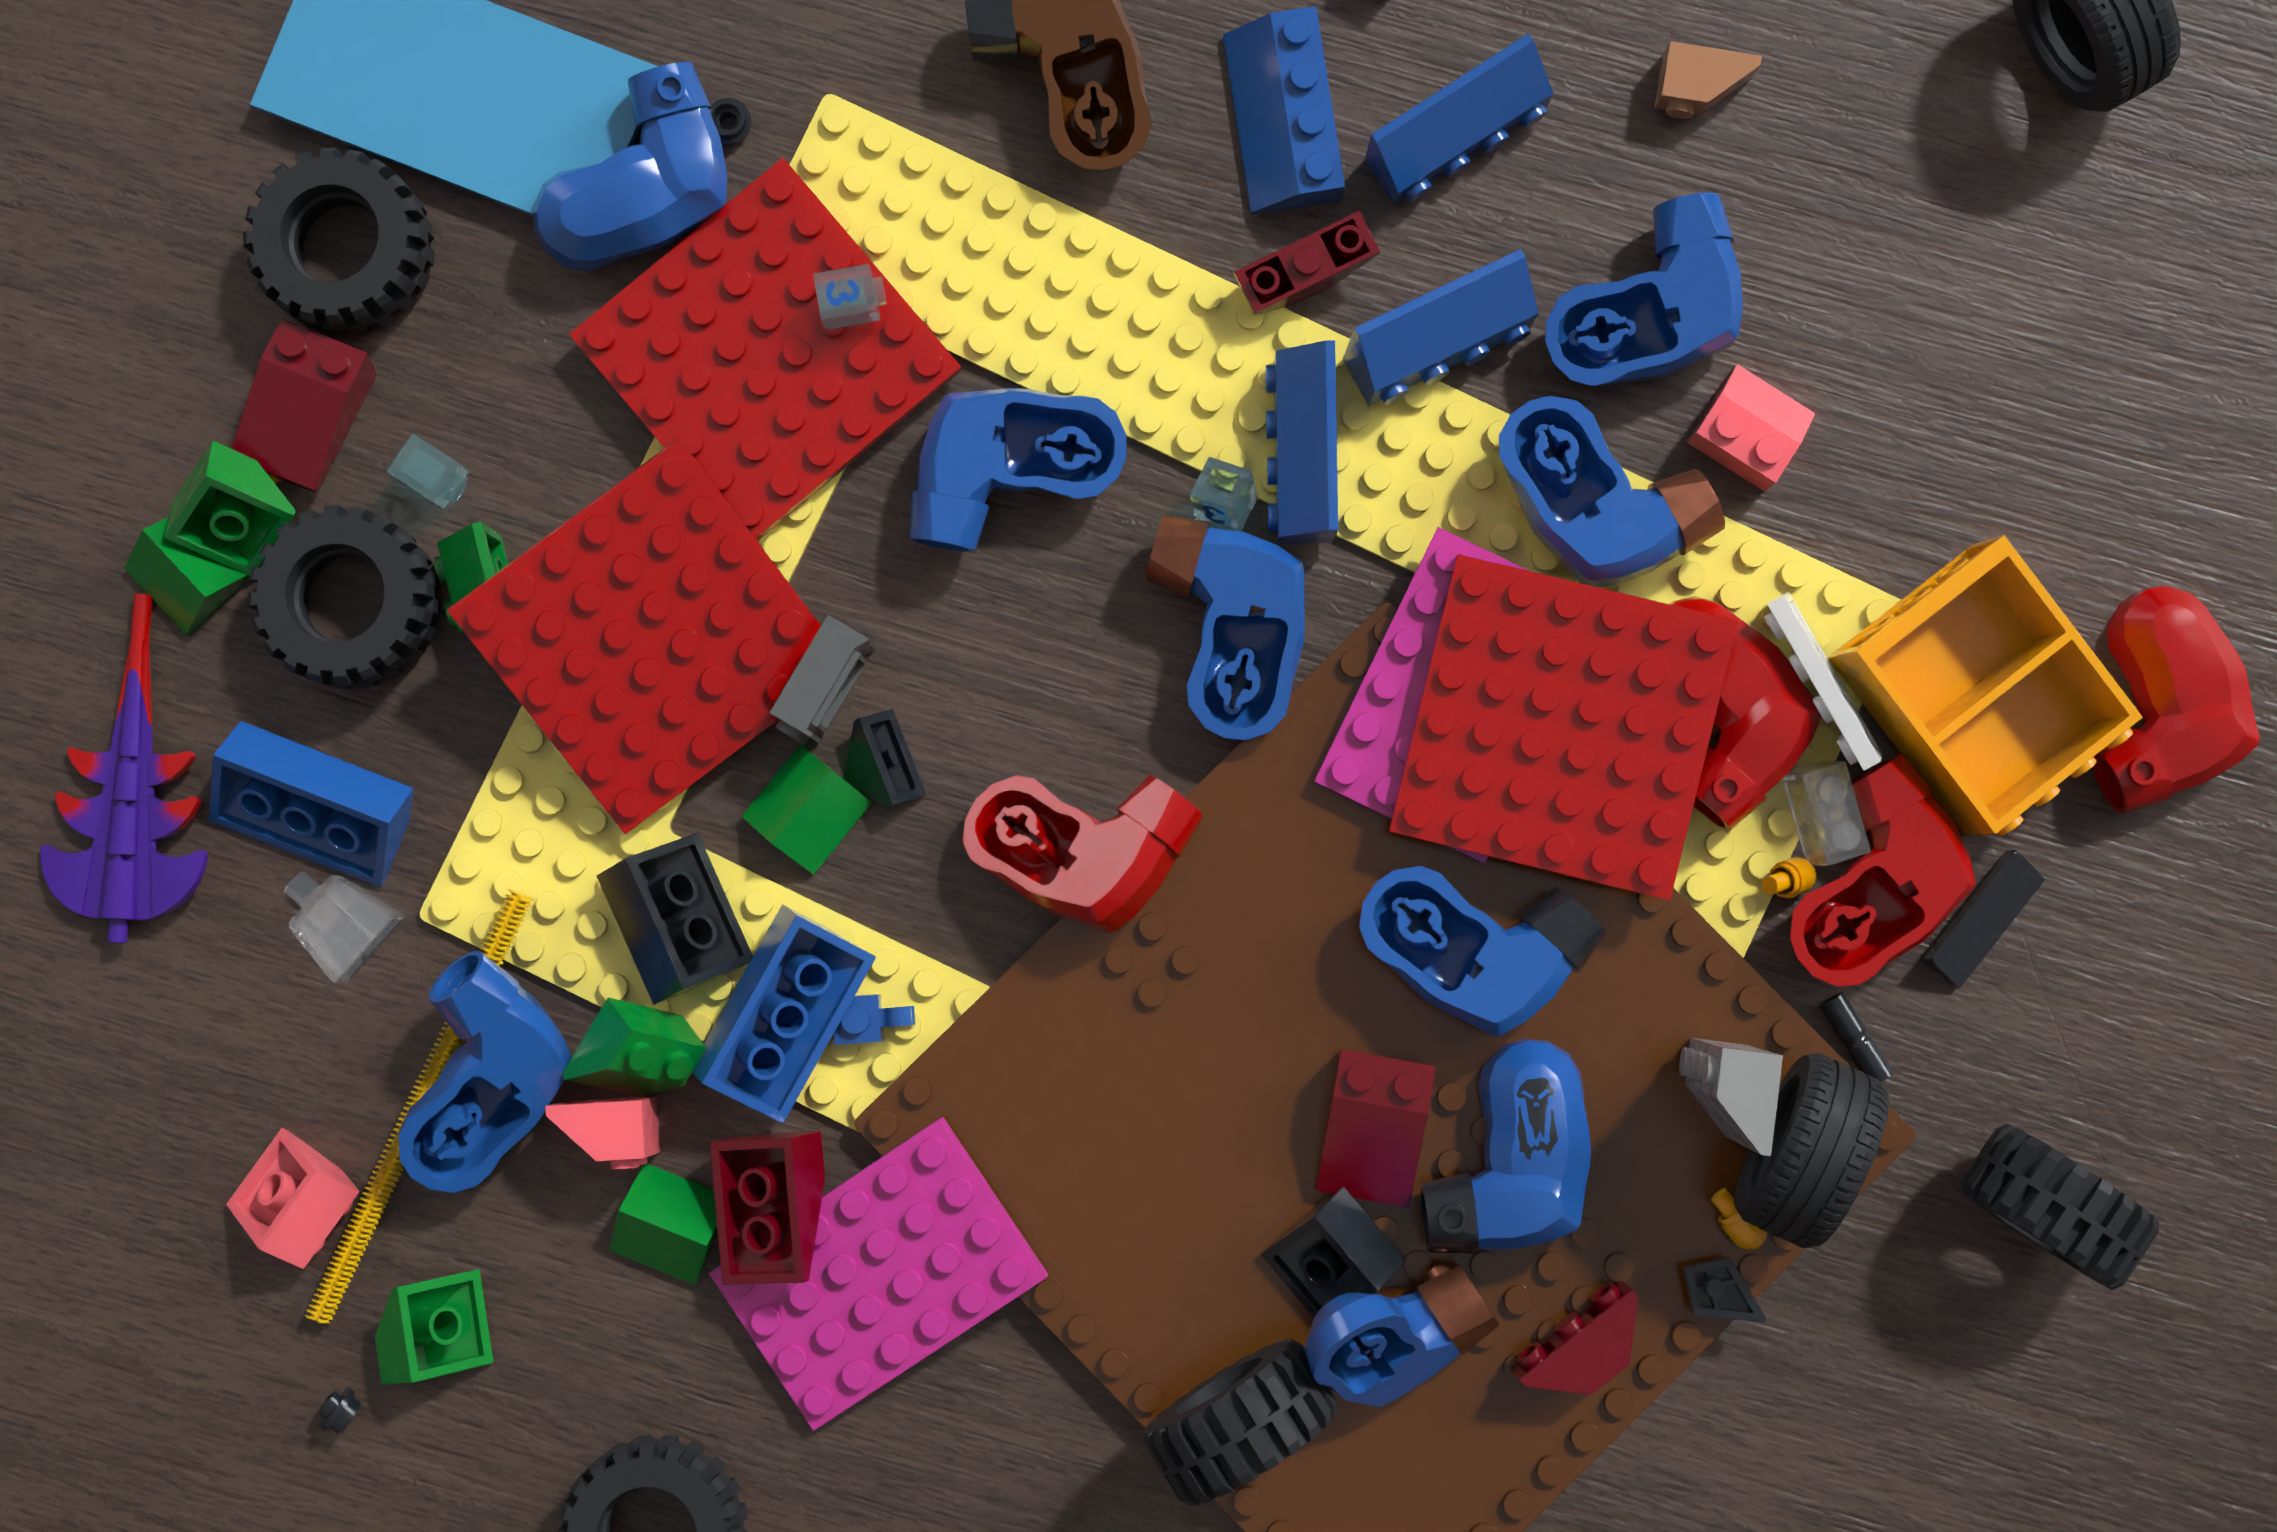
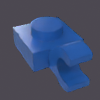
[834,994,916,1045]

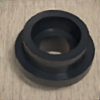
[709,98,752,145]
[317,1387,362,1434]

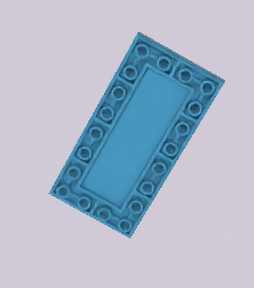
[250,0,658,217]

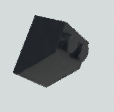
[1260,1186,1406,1317]

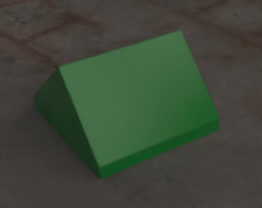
[124,517,250,636]
[742,744,873,875]
[609,1163,718,1285]

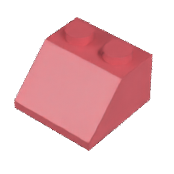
[1686,364,1815,492]
[545,1096,660,1169]
[226,1128,360,1269]

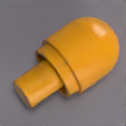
[1762,857,1816,898]
[1711,1188,1768,1250]

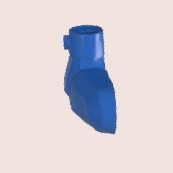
[1545,193,1743,386]
[909,388,1126,552]
[398,951,572,1193]

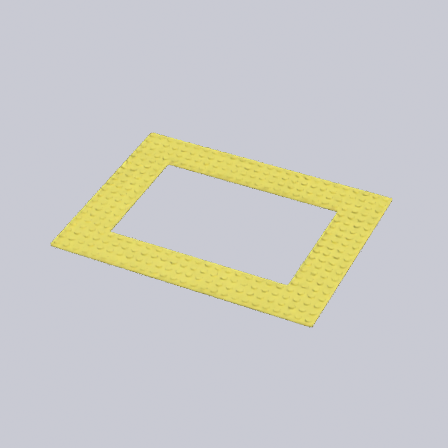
[420,94,1901,1132]

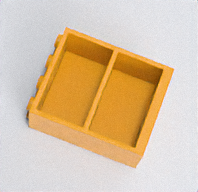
[1827,535,2143,836]

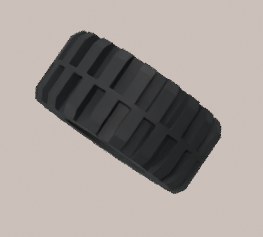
[243,148,435,336]
[247,505,441,689]
[1961,1124,2159,1290]
[1144,1338,1336,1506]
[556,1434,748,1532]

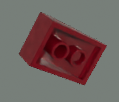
[231,319,377,494]
[1315,1049,1436,1208]
[710,1131,825,1285]

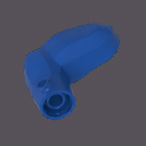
[533,62,727,272]

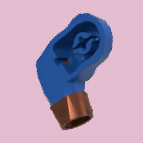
[1499,396,1725,588]
[1146,515,1305,740]
[1304,1263,1500,1407]

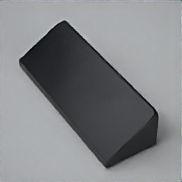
[1921,849,2045,989]

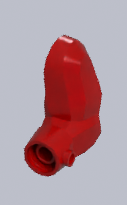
[2092,586,2260,814]
[1669,596,1822,832]
[1790,753,1976,987]
[962,775,1203,933]

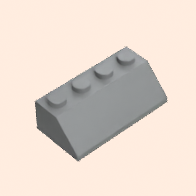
[1679,1038,1783,1156]

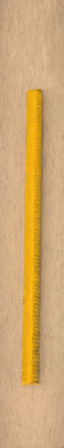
[305,889,533,1323]

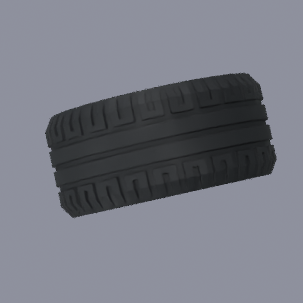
[2012,0,2181,112]
[1734,1053,1889,1248]

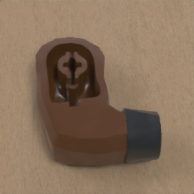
[965,0,1152,171]

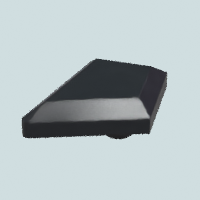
[1682,1257,1766,1323]

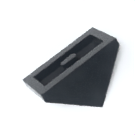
[843,709,927,808]

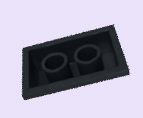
[596,833,753,1005]

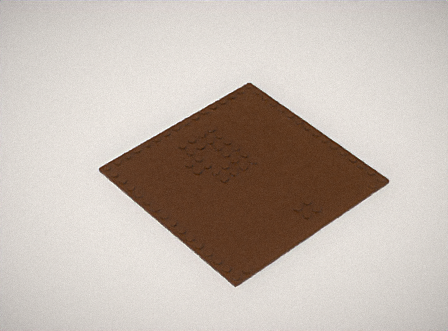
[855,603,1915,1532]

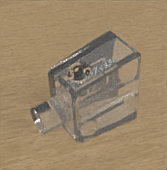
[284,871,406,983]

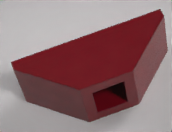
[1234,211,1380,315]
[1510,1280,1638,1395]

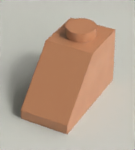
[1654,41,1762,119]

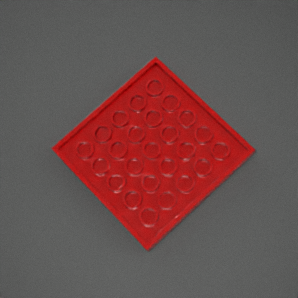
[569,157,963,541]
[447,438,821,834]
[1389,554,1739,900]

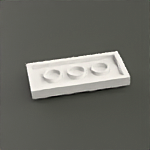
[1765,592,1883,770]

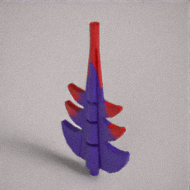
[40,594,208,943]

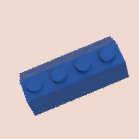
[1223,6,1345,215]
[1364,33,1553,205]
[1343,249,1539,407]
[1265,340,1338,544]
[209,721,414,888]
[692,904,876,1123]

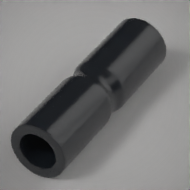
[1819,992,1894,1082]

